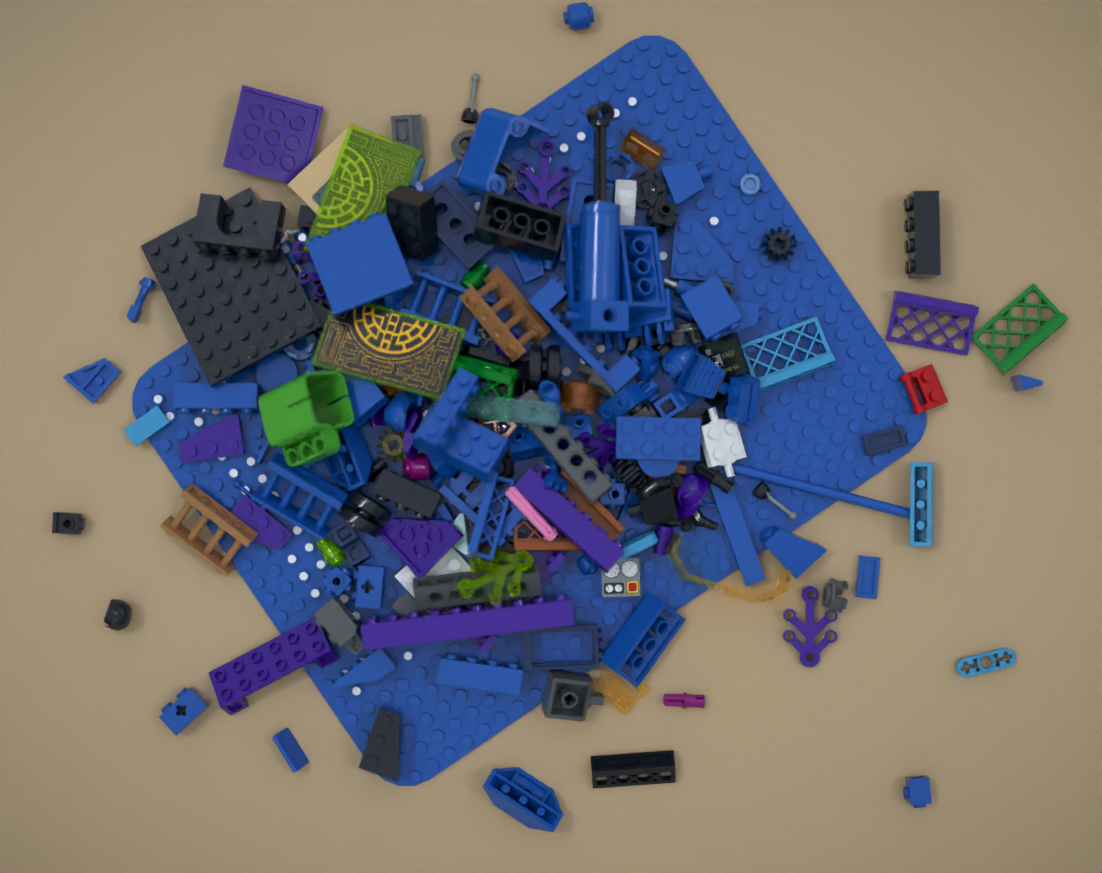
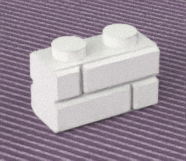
[614,179,637,226]

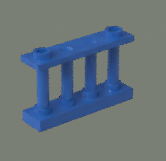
[398,270,495,348]
[250,452,349,541]

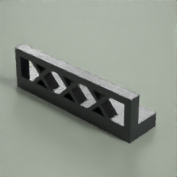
[590,750,676,788]

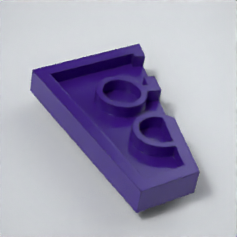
[179,413,245,463]
[231,494,294,550]

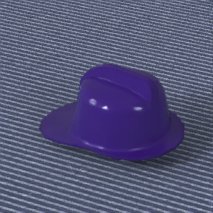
[674,473,709,519]

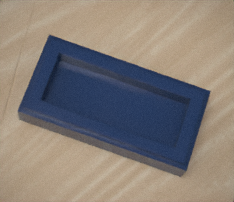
[861,425,907,456]

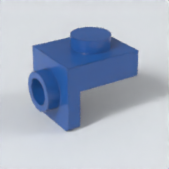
[632,345,660,381]

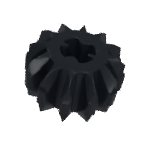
[761,227,797,263]
[614,459,647,492]

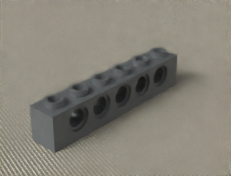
[512,389,612,505]
[413,563,542,611]

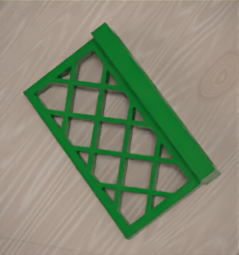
[971,283,1068,376]
[429,353,519,421]

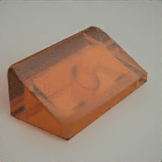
[619,128,667,171]

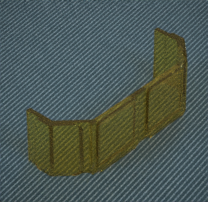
[666,533,792,603]

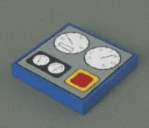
[599,556,642,599]

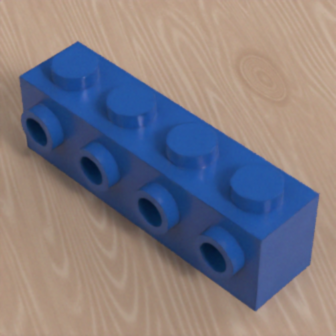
[417,368,480,455]
[173,383,260,414]
[506,413,593,462]
[436,653,524,696]

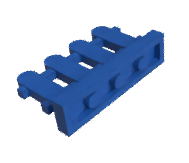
[439,472,528,548]

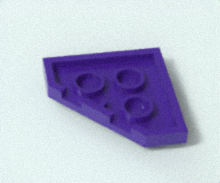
[379,518,464,577]

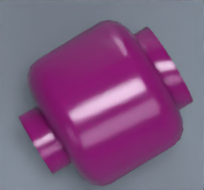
[402,453,434,481]

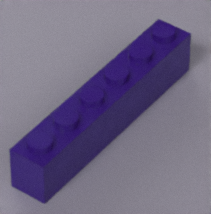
[514,468,625,574]

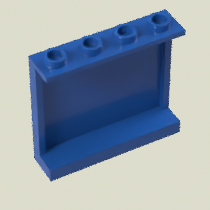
[306,212,413,316]

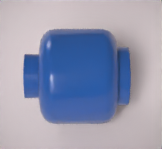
[563,2,594,31]

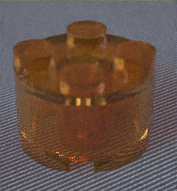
[559,379,601,414]

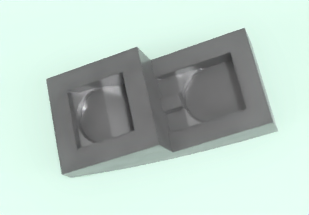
[577,363,615,397]

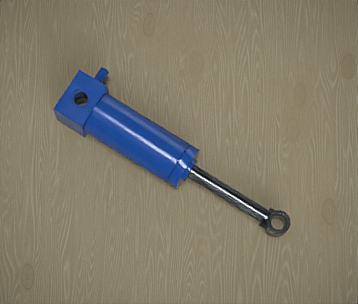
[564,102,629,334]

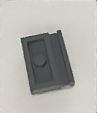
[391,114,424,157]

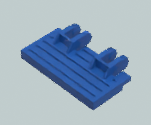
[593,288,674,352]

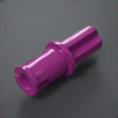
[663,692,705,709]

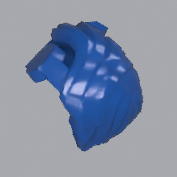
[661,345,698,381]
[384,392,421,433]

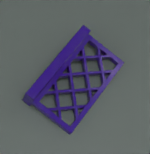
[885,290,979,355]

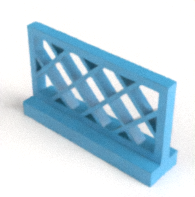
[741,316,836,393]

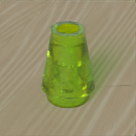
[316,537,346,568]

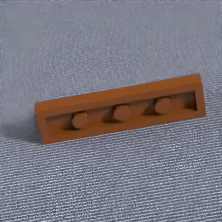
[560,471,625,541]

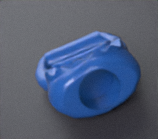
[537,380,564,416]

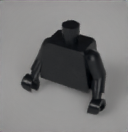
[626,473,693,532]

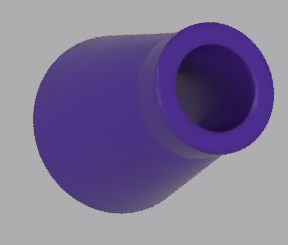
[653,525,675,555]

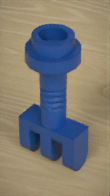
[127,277,155,323]
[544,453,567,493]

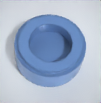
[739,174,761,195]

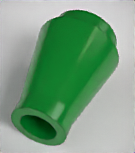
[460,261,490,290]

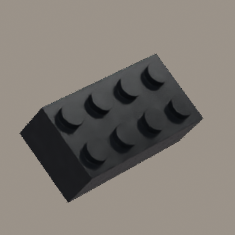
[472,190,566,261]
[904,190,941,279]

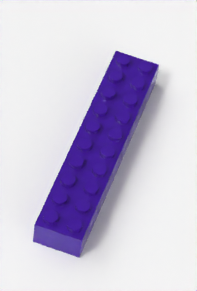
[360,593,575,650]

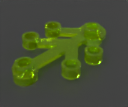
[458,548,533,605]

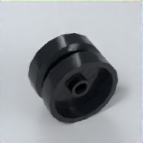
[529,344,562,390]
[337,489,392,538]

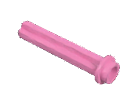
[505,486,558,542]

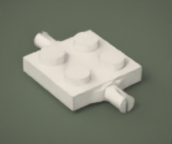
[700,407,747,478]

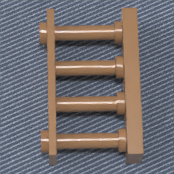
[459,266,552,362]
[160,483,259,577]

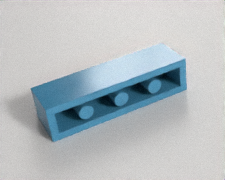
[910,462,935,547]

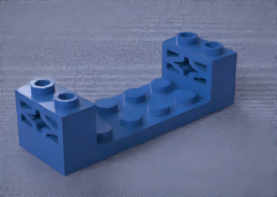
[528,278,640,393]

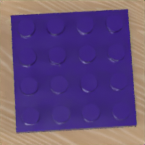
[223,85,323,184]

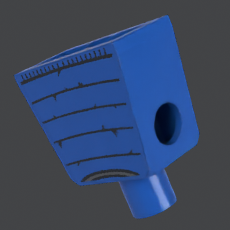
[676,351,729,399]

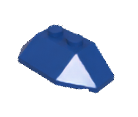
[324,423,372,491]
[482,767,564,832]

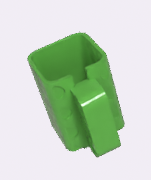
[258,371,354,467]

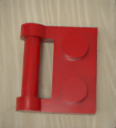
[899,364,948,415]

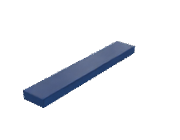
[708,466,766,586]

